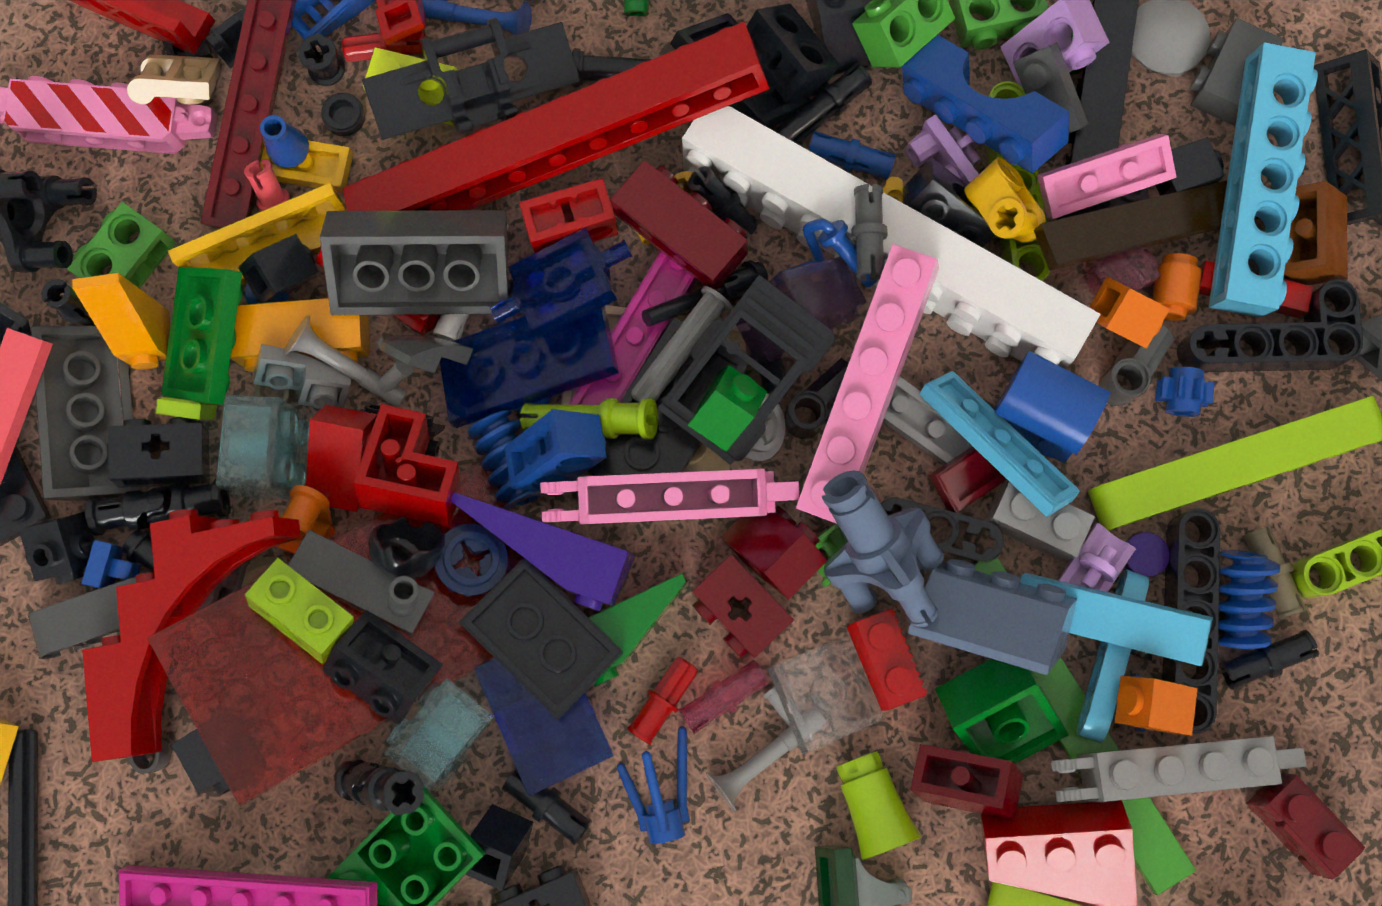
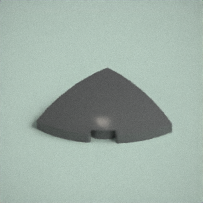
[377,335,473,373]

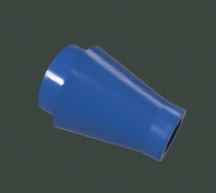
[260,115,309,167]

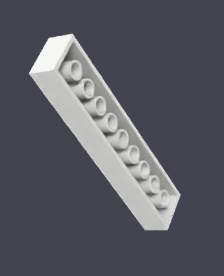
[682,106,1100,369]

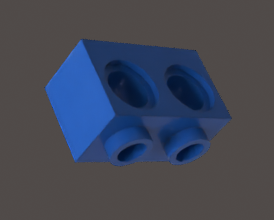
[505,409,607,491]

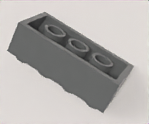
[320,210,509,315]

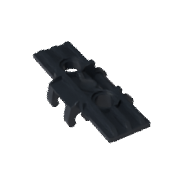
[362,18,580,140]

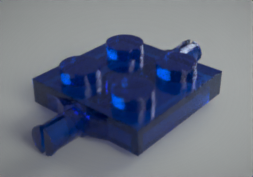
[490,228,633,339]

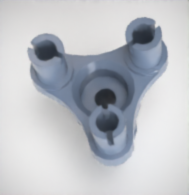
[822,470,944,628]

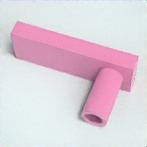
[1037,134,1177,219]

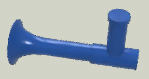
[422,0,532,35]

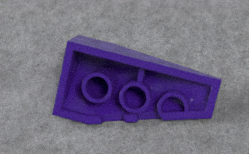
[450,492,635,611]

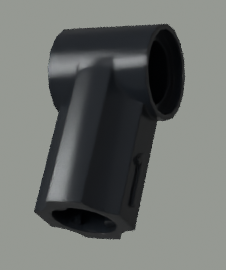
[784,358,849,439]

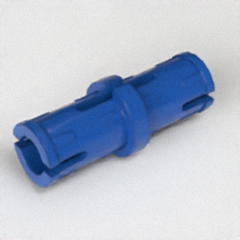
[809,130,896,180]

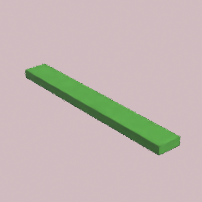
[974,557,1196,895]

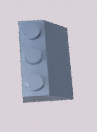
[908,559,1077,675]

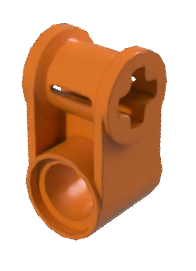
[277,485,335,554]

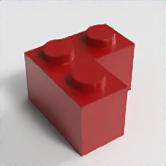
[353,404,461,527]

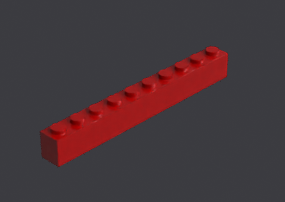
[343,21,770,211]

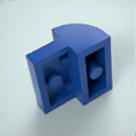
[993,351,1111,463]

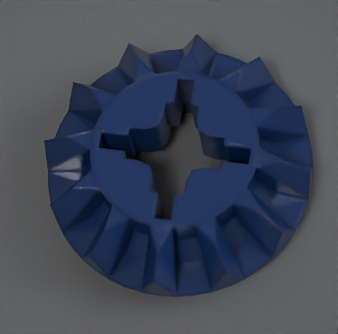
[435,524,508,597]

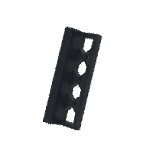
[1314,49,1382,225]

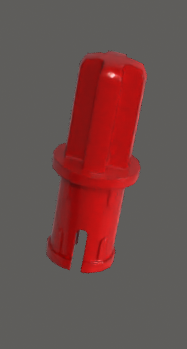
[342,29,426,62]
[626,657,698,745]

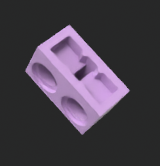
[1000,0,1110,88]

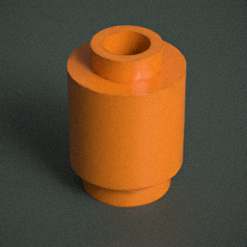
[1152,253,1202,321]

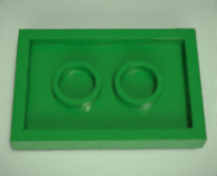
[161,267,242,405]

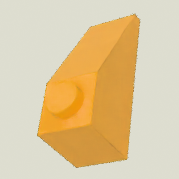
[72,273,170,370]

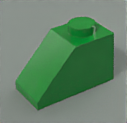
[688,365,767,452]

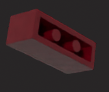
[610,160,748,291]

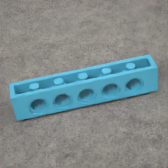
[1208,42,1318,318]

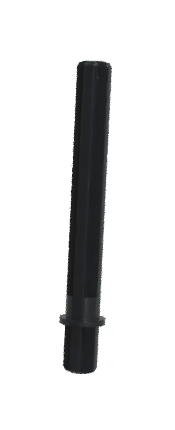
[8,729,38,906]

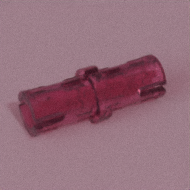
[678,659,770,735]

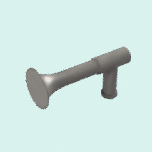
[283,315,414,407]
[706,683,825,812]

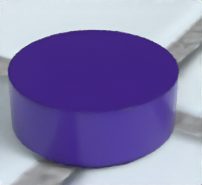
[1124,532,1170,577]

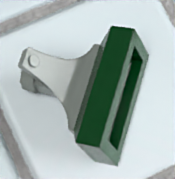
[815,845,912,906]

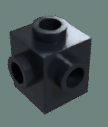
[19,511,95,585]

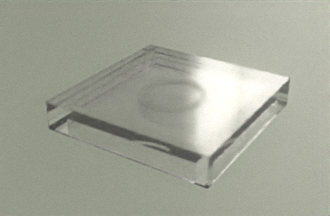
[767,635,885,754]

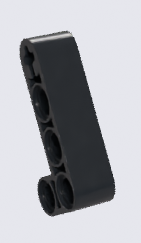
[1177,279,1363,372]

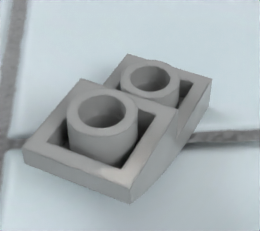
[253,344,351,409]

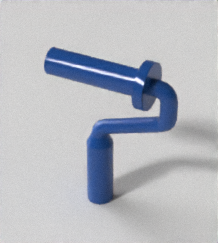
[777,218,878,287]

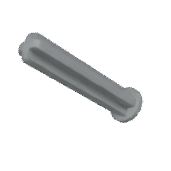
[631,286,732,403]

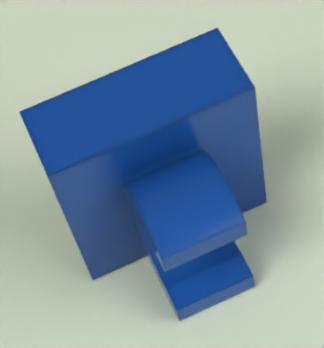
[81,540,141,588]

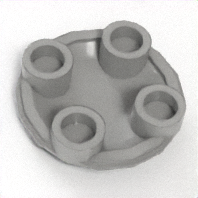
[1131,0,1210,77]

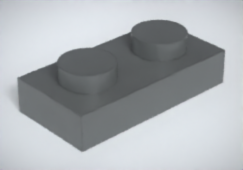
[1013,42,1089,133]

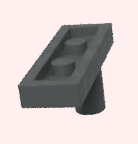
[288,530,434,637]

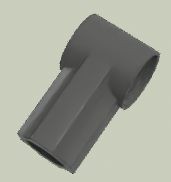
[1099,325,1175,406]

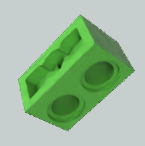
[852,0,955,67]
[949,0,1048,50]
[67,202,176,288]

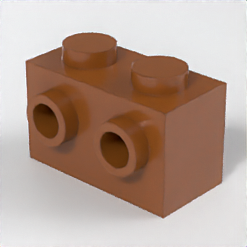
[1284,180,1348,285]

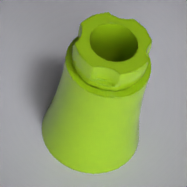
[836,751,922,860]

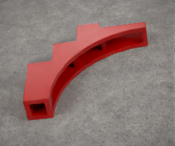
[82,509,301,762]

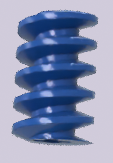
[468,410,545,510]
[1218,549,1280,649]

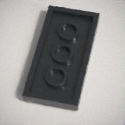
[587,317,750,476]

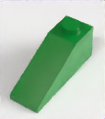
[589,573,686,687]

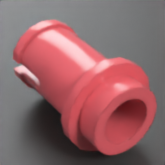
[244,159,290,211]

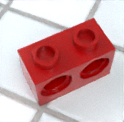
[519,178,618,259]

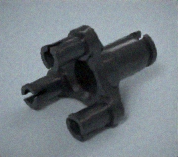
[0,168,97,273]

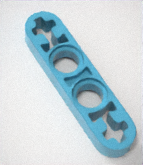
[1076,569,1149,743]

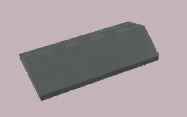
[31,326,139,501]

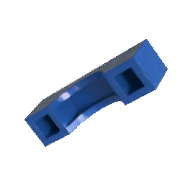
[902,34,1069,174]

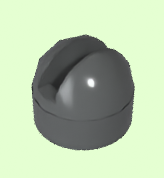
[129,738,172,774]

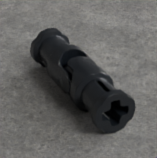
[85,478,231,536]
[334,759,424,815]

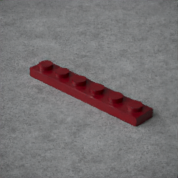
[200,0,296,229]

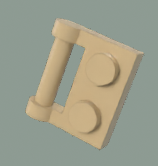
[127,54,220,104]

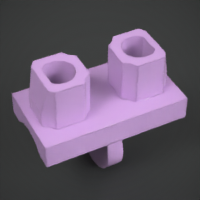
[905,114,982,185]
[1058,523,1136,592]

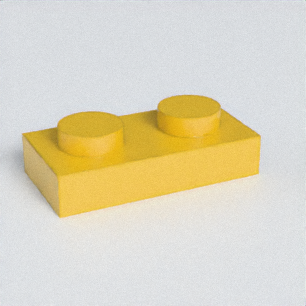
[260,140,353,193]

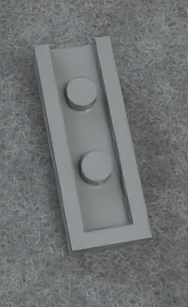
[883,376,972,465]

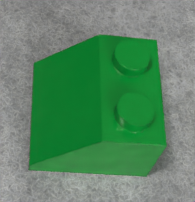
[935,659,1069,764]

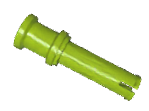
[520,398,658,439]

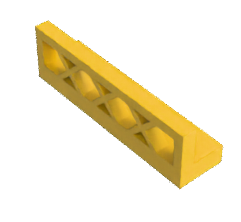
[168,183,347,285]

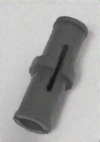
[851,184,888,281]

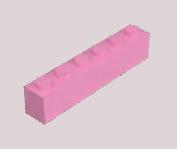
[796,244,939,524]

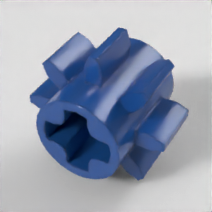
[1155,367,1215,417]

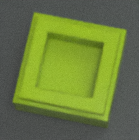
[156,397,217,420]

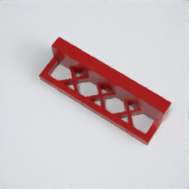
[69,0,215,55]

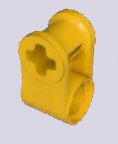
[964,157,1046,243]

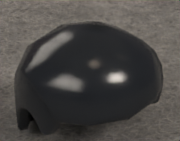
[368,516,445,579]

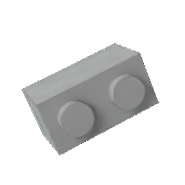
[985,480,1095,562]

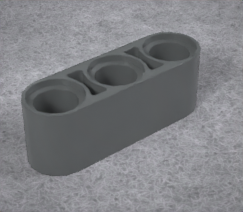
[28,577,136,659]

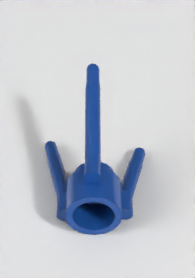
[617,726,690,844]

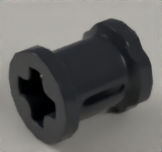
[298,34,345,86]

